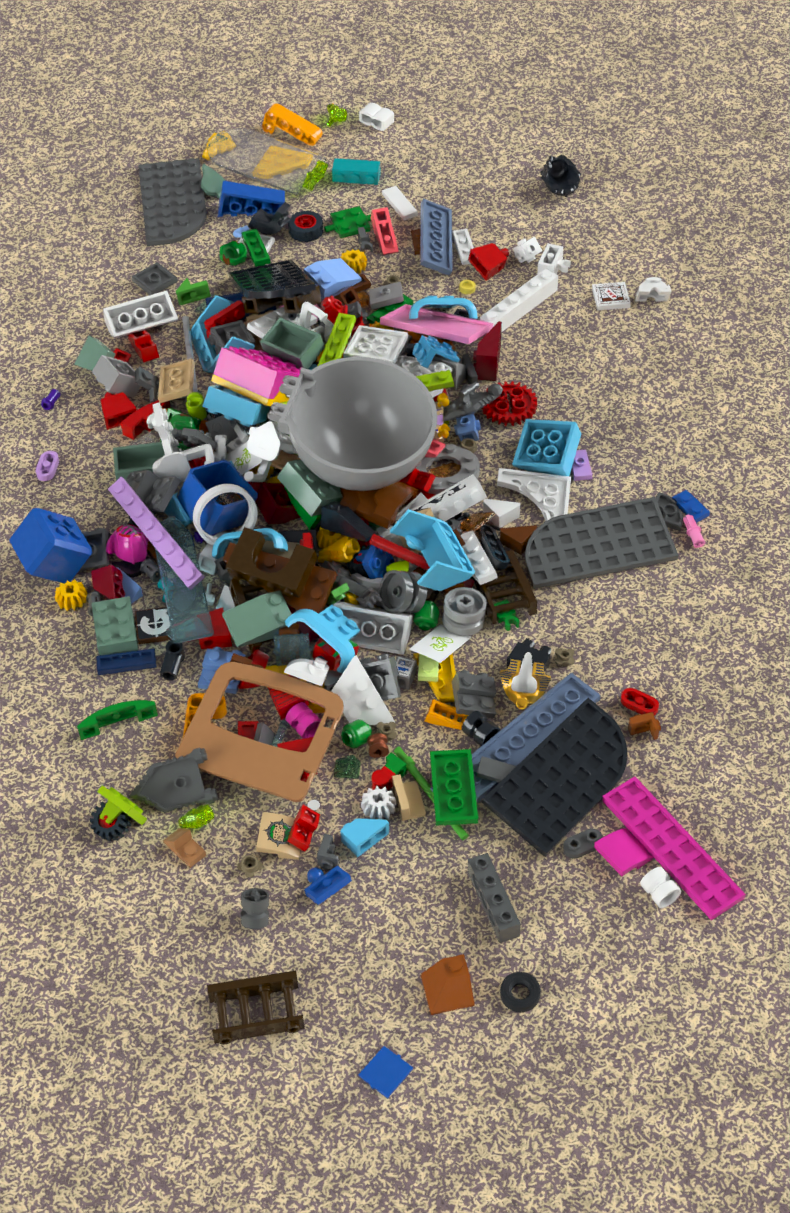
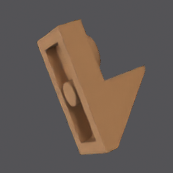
[163,828,206,868]

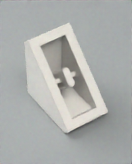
[483,499,520,528]

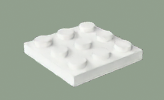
[343,325,408,364]

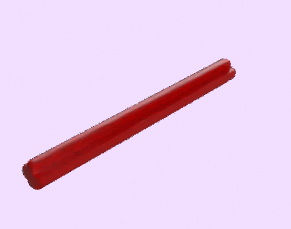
[369,534,474,588]

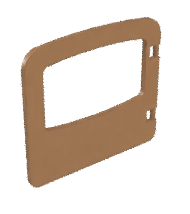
[175,662,344,802]

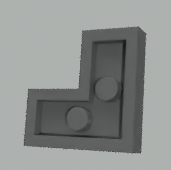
[135,367,159,403]

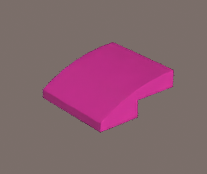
[594,828,654,877]

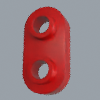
[620,688,659,716]

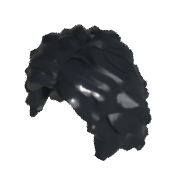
[540,155,581,197]

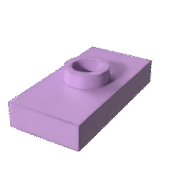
[571,449,592,481]

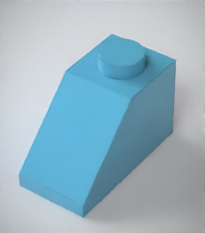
[340,818,389,857]

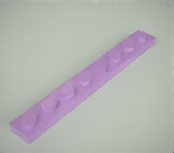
[108,477,205,590]

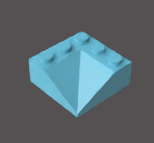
[202,384,271,427]
[512,419,581,476]

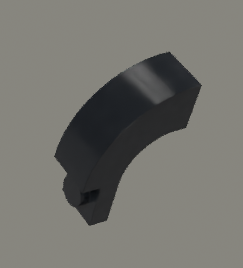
[248,202,291,235]

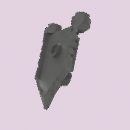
[443,382,503,421]
[129,747,218,813]

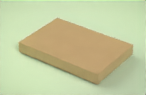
[158,358,195,403]

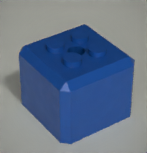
[176,460,258,535]
[9,508,92,584]

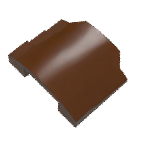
[340,482,421,529]

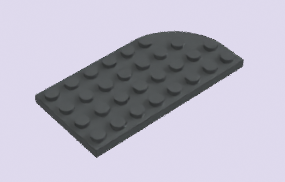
[138,158,207,247]
[525,497,679,589]

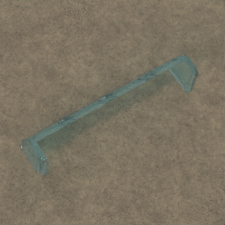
[155,516,214,643]

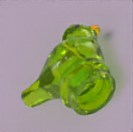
[327,103,347,126]
[178,804,214,829]

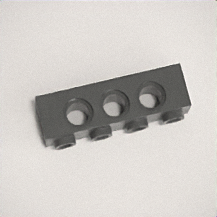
[467,853,521,943]

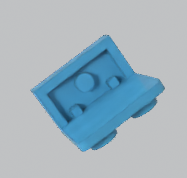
[413,335,460,369]

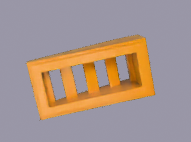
[425,699,469,730]

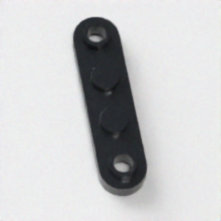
[475,523,510,570]

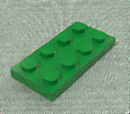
[430,749,478,826]

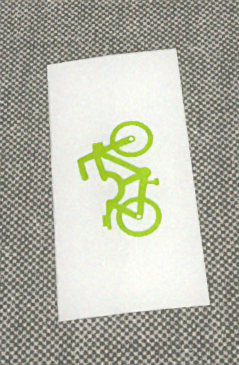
[226,441,262,475]
[409,624,471,663]

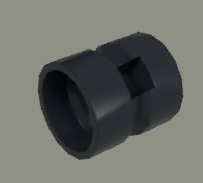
[462,711,500,746]

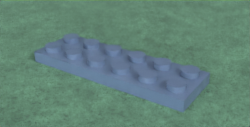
[420,198,452,276]

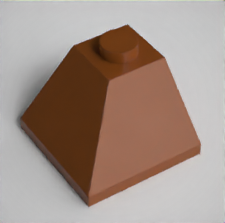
[421,954,475,1015]

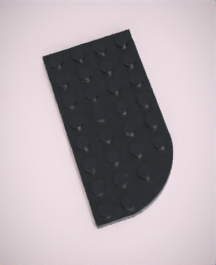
[228,259,316,299]
[482,698,628,857]

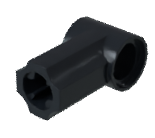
[160,639,185,681]

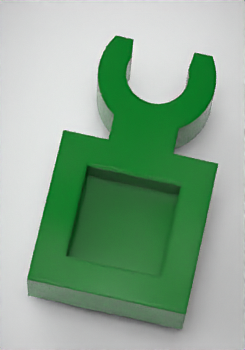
[494,599,519,631]

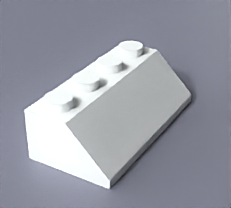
[103,291,178,339]
[333,602,413,655]

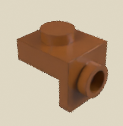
[628,712,661,740]

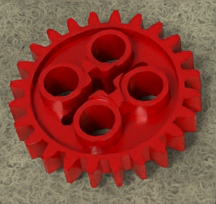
[481,381,538,426]

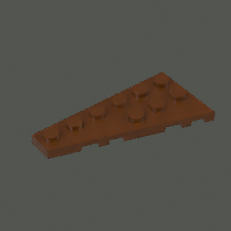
[223,542,337,614]

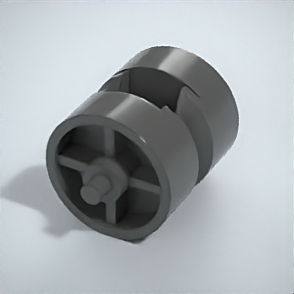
[241,888,269,929]

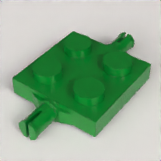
[324,206,371,238]

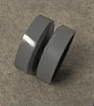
[379,570,427,614]

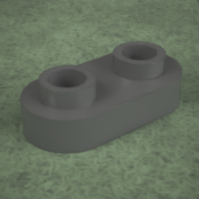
[563,829,603,859]

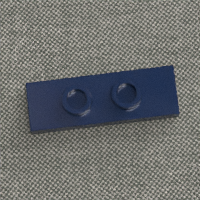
[96,648,157,675]

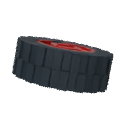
[288,210,324,242]

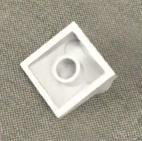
[284,657,329,686]

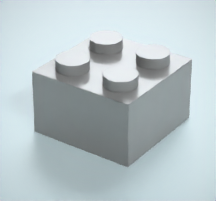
[92,355,141,398]

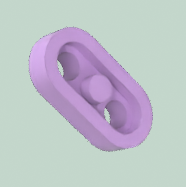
[36,451,59,481]

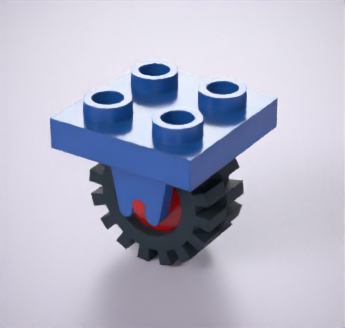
[346,536,395,579]

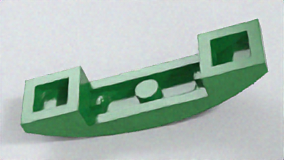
[77,700,158,740]

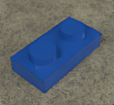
[672,490,710,523]

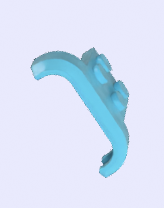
[409,296,477,319]
[212,528,288,559]
[285,605,361,674]

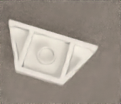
[331,655,395,725]

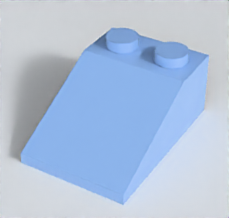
[304,258,362,301]

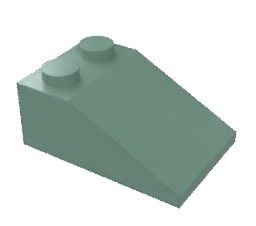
[222,590,295,647]

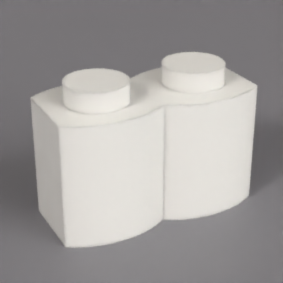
[359,103,394,131]

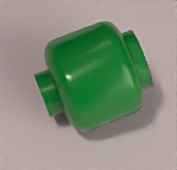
[413,601,440,631]
[341,719,372,749]

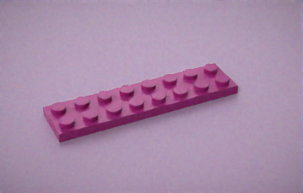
[602,776,746,920]

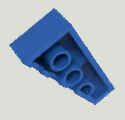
[218,181,285,217]

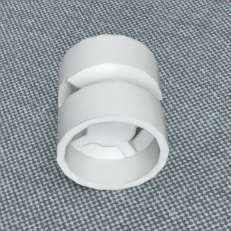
[640,867,681,909]

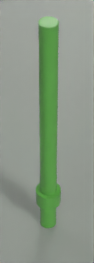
[394,746,469,840]

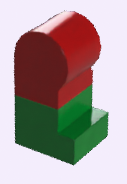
[371,752,407,791]

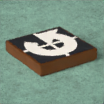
[135,606,177,645]

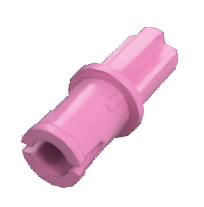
[683,514,705,548]

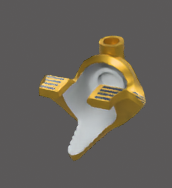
[500,652,551,709]

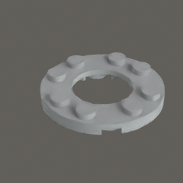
[416,444,480,494]

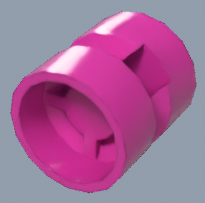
[286,702,321,739]

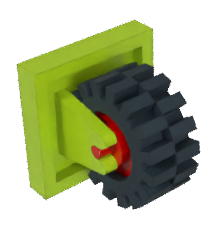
[90,785,147,841]

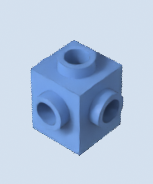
[454,414,481,442]

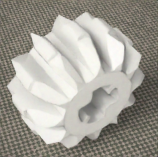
[361,786,396,819]

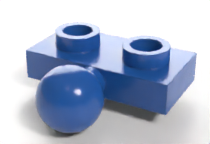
[304,865,352,905]

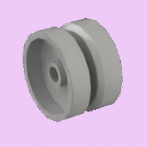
[442,587,487,636]

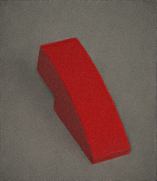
[127,330,159,362]
[121,400,171,440]

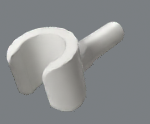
[203,583,215,606]

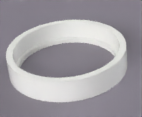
[193,484,258,545]

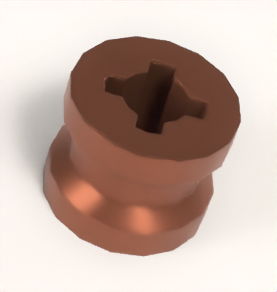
[367,733,389,758]

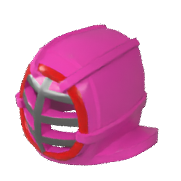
[106,524,149,564]

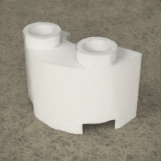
[635,277,672,302]

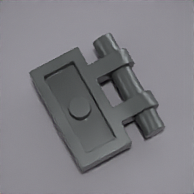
[171,428,217,450]

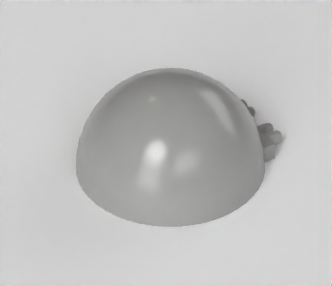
[267,357,437,491]

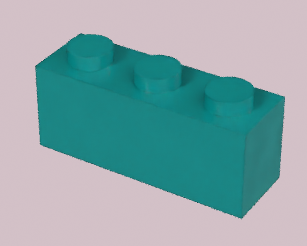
[332,158,381,185]

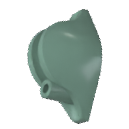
[201,164,225,198]

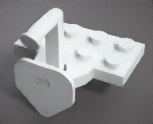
[247,302,328,340]
[152,402,214,482]
[244,421,300,482]

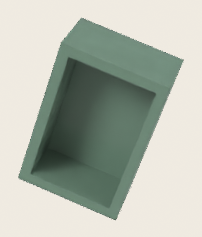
[260,317,325,369]
[113,442,165,481]
[277,459,343,517]
[92,596,139,656]

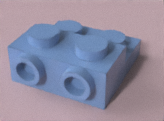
[198,647,246,694]

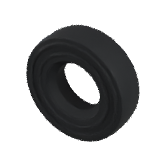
[500,972,541,1012]

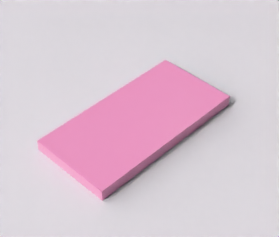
[380,304,493,344]

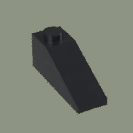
[321,501,377,542]

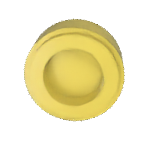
[459,280,476,294]

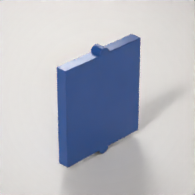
[358,1046,413,1099]

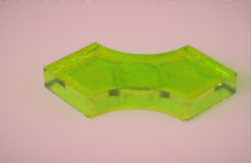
[302,160,329,191]

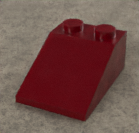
[473,321,502,381]
[255,483,300,524]

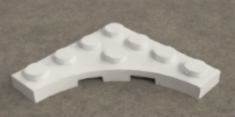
[497,468,571,521]
[409,530,498,585]

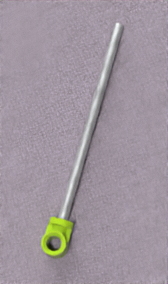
[182,316,207,421]

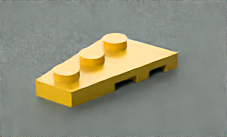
[413,653,456,703]

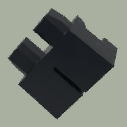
[507,638,551,672]

